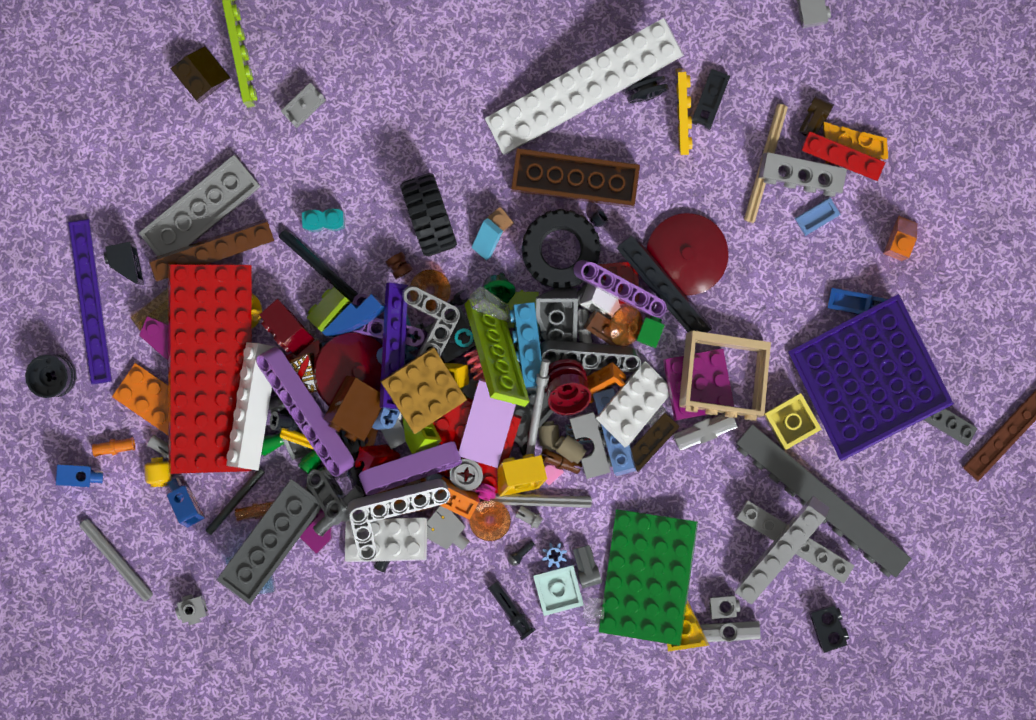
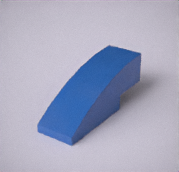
[828,288,888,315]
[322,294,385,337]

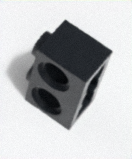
[809,604,849,653]

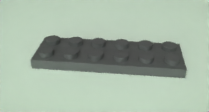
[216,479,321,605]

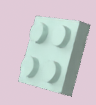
[533,565,584,616]

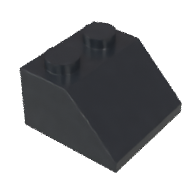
[103,241,144,285]

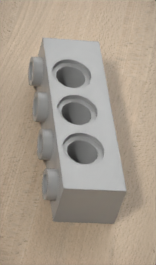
[758,152,847,197]

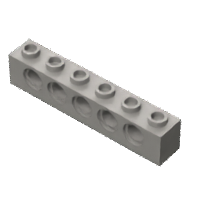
[735,500,854,583]

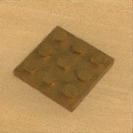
[380,347,467,434]

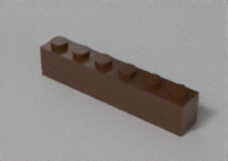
[149,219,274,282]

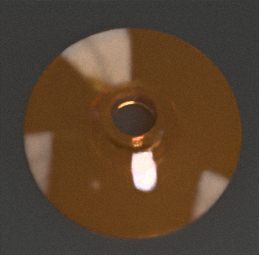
[410,269,451,311]
[609,305,642,346]
[469,500,511,541]

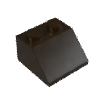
[170,46,231,103]

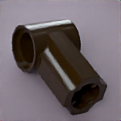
[798,95,834,136]

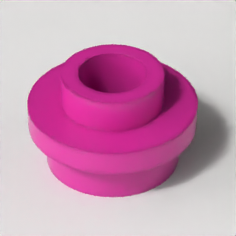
[475,483,496,501]

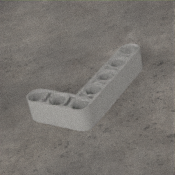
[402,286,460,357]
[347,479,450,562]

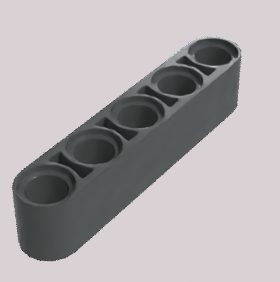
[540,340,641,372]

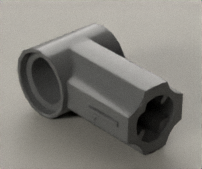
[573,545,602,589]

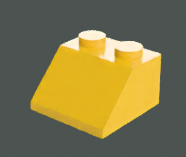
[497,454,547,497]

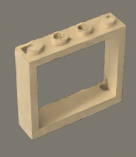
[679,331,771,421]

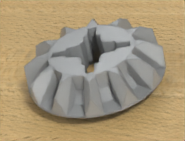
[450,459,483,491]

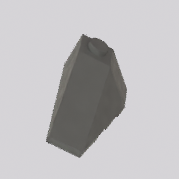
[536,288,578,355]

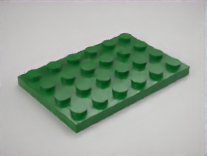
[599,509,698,646]

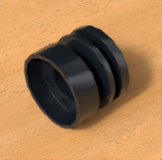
[624,68,669,104]
[25,354,77,398]

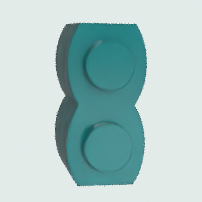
[302,209,346,232]

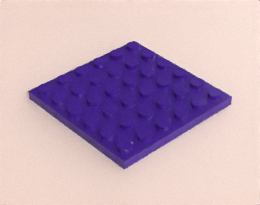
[788,294,954,461]

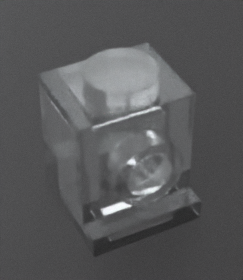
[582,596,605,627]

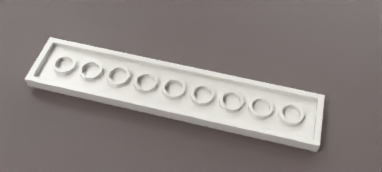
[485,18,684,155]

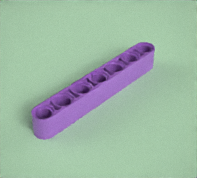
[256,347,354,477]

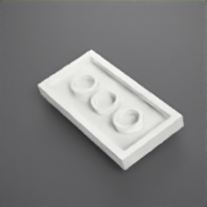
[596,361,669,447]
[345,518,427,562]

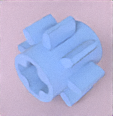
[542,543,567,568]

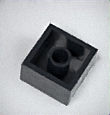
[425,306,476,363]

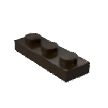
[631,413,680,472]

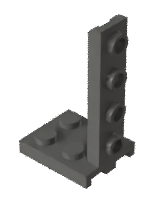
[923,409,978,446]

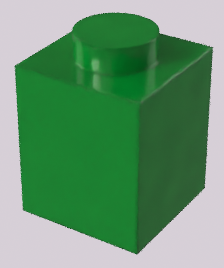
[636,316,665,348]

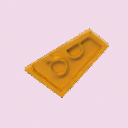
[823,122,888,164]

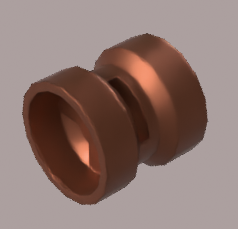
[385,252,413,279]

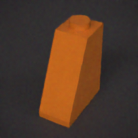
[883,215,918,261]

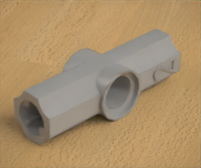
[673,413,737,451]
[699,621,761,642]

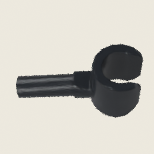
[448,290,469,305]

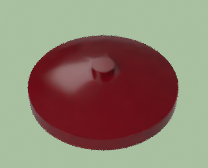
[646,213,729,296]
[313,333,383,407]

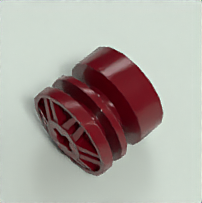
[545,359,591,415]

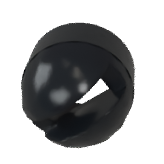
[590,209,608,227]

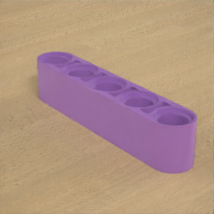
[574,260,666,317]
[359,442,462,495]

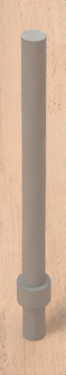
[525,359,550,455]

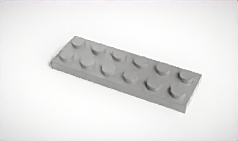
[139,155,261,256]

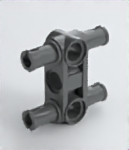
[304,466,365,536]

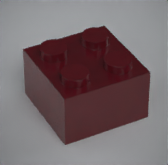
[259,299,315,356]

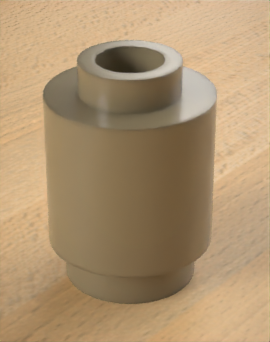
[538,421,560,451]
[555,434,587,464]

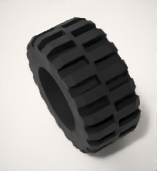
[400,173,457,257]
[522,209,601,289]

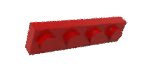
[801,131,886,181]

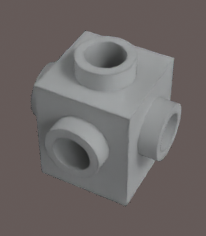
[175,594,209,625]

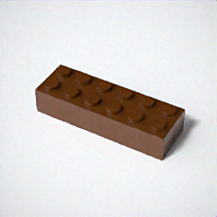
[511,148,640,208]

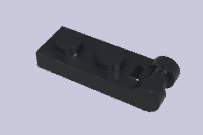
[692,69,730,130]

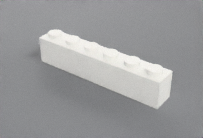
[226,343,278,471]

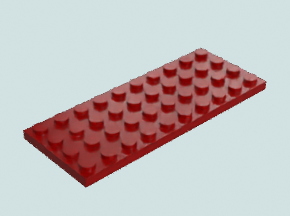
[168,265,252,474]

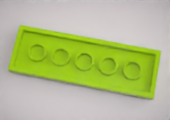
[222,0,258,108]
[464,299,530,407]

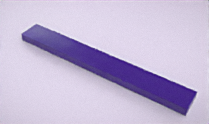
[68,219,112,385]

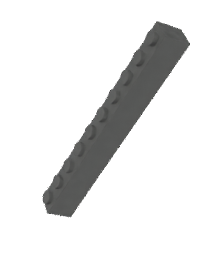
[735,424,912,578]

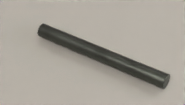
[205,468,265,535]

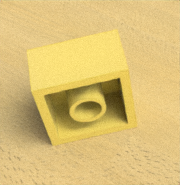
[764,393,822,450]

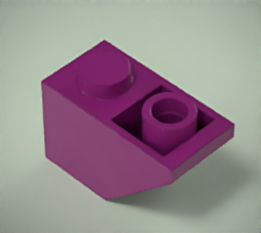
[300,508,332,554]

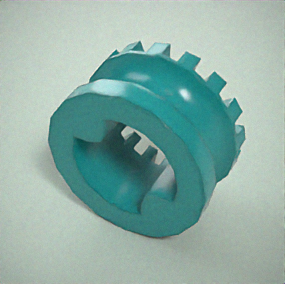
[455,328,474,347]

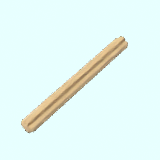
[744,104,788,223]

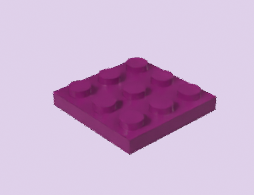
[663,349,734,421]

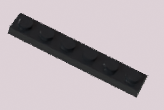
[616,234,712,333]

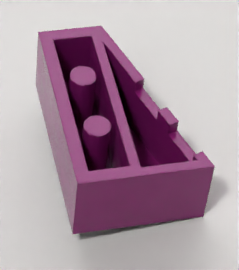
[139,316,168,360]

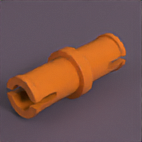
[92,437,136,457]

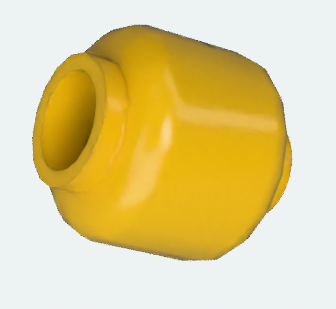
[144,457,172,487]

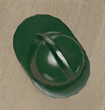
[474,272,515,309]

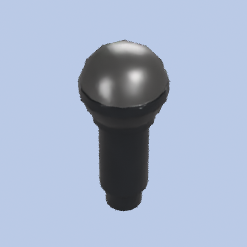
[508,540,535,566]

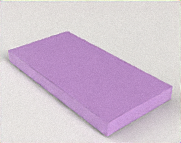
[459,378,516,468]

